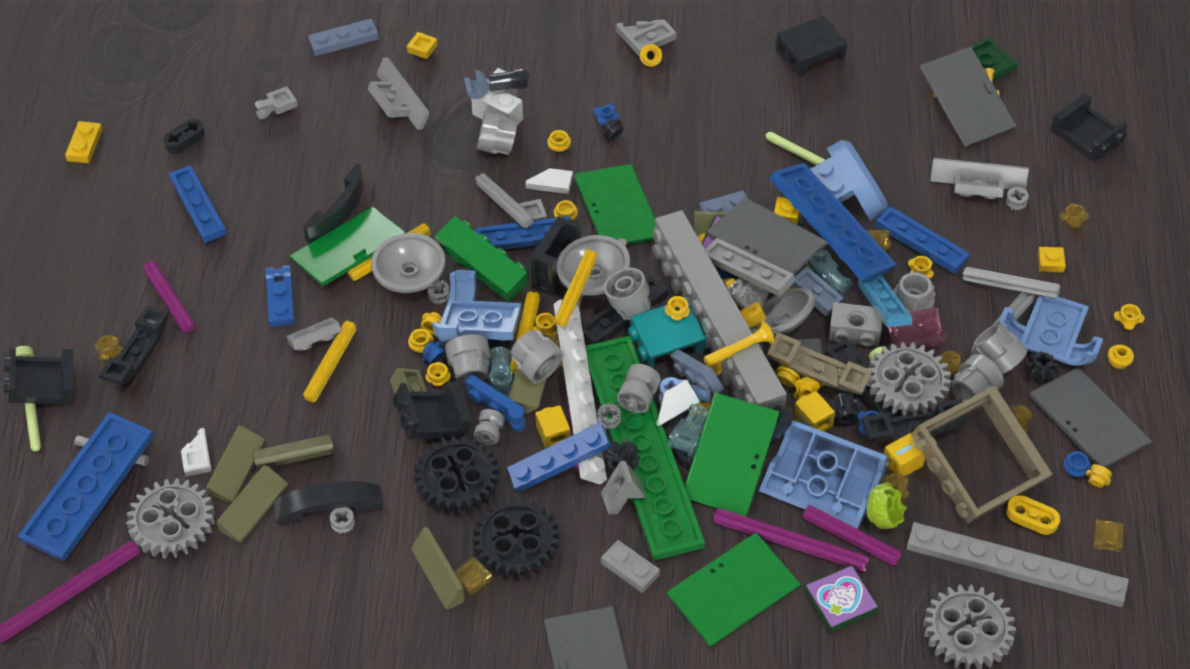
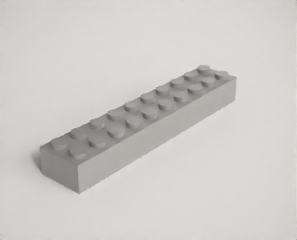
[652,210,786,409]

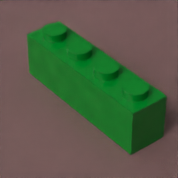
[435,216,529,303]

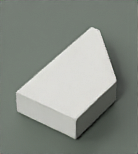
[526,168,573,194]
[656,380,700,426]
[181,428,212,477]

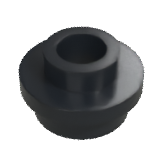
[602,119,624,141]

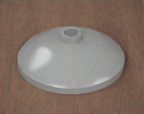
[371,233,445,293]
[557,235,631,295]
[749,288,815,337]

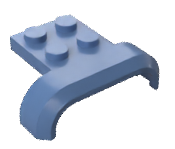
[810,140,888,221]
[432,270,522,342]
[998,295,1103,365]

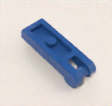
[265,265,295,327]
[465,374,526,432]

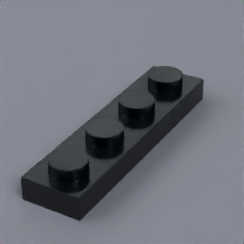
[582,275,668,345]
[825,338,903,418]

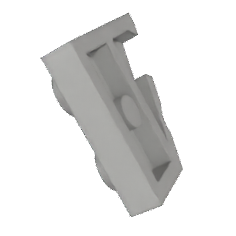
[616,20,676,56]

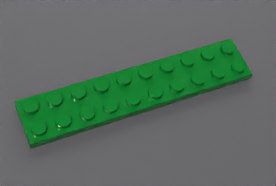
[585,336,705,561]

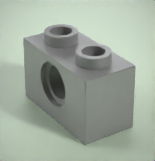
[829,302,882,347]

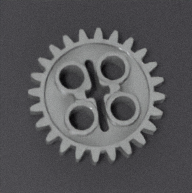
[867,342,951,416]
[126,478,215,559]
[923,585,1016,669]

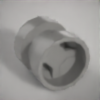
[473,409,505,445]

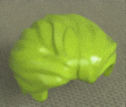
[866,482,907,529]

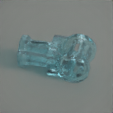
[808,249,852,296]
[489,347,513,398]
[667,404,708,458]

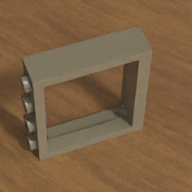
[911,385,1053,524]

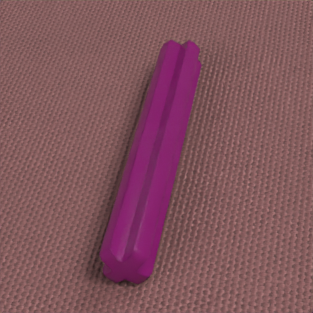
[144,260,195,333]
[803,505,901,565]

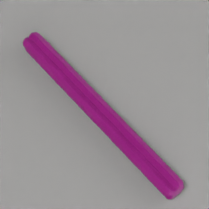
[714,508,869,571]
[0,540,140,643]

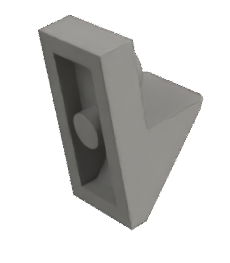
[601,461,646,514]

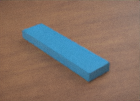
[858,275,912,327]

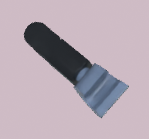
[464,69,529,99]

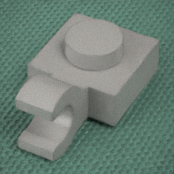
[254,86,298,119]

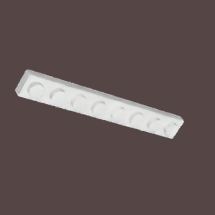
[554,299,607,485]

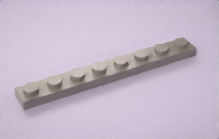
[907,522,1129,607]

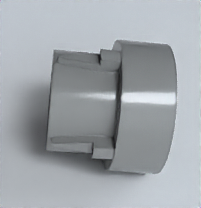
[476,111,517,155]
[604,268,651,320]
[894,271,936,324]
[974,323,1027,374]
[511,330,564,384]
[445,334,490,384]
[950,354,1004,402]

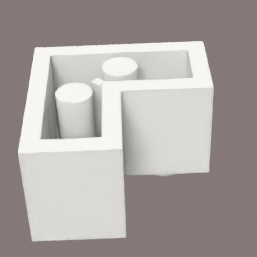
[471,68,523,125]

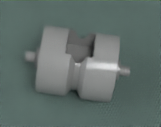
[617,364,661,413]

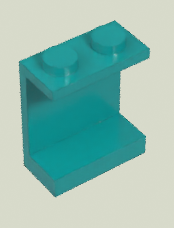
[628,298,706,368]

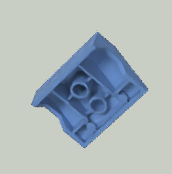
[759,420,890,529]

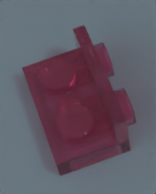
[889,307,947,349]

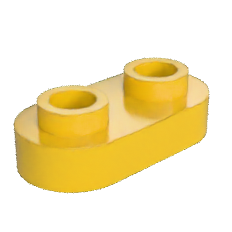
[1006,496,1060,535]

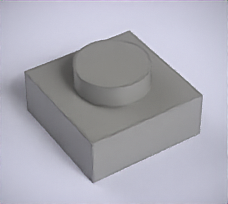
[519,199,547,221]

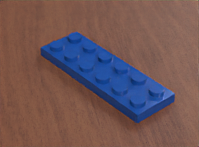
[770,163,897,282]
[18,412,154,562]

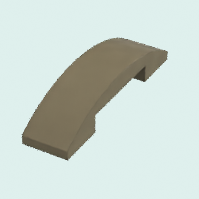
[767,332,872,395]

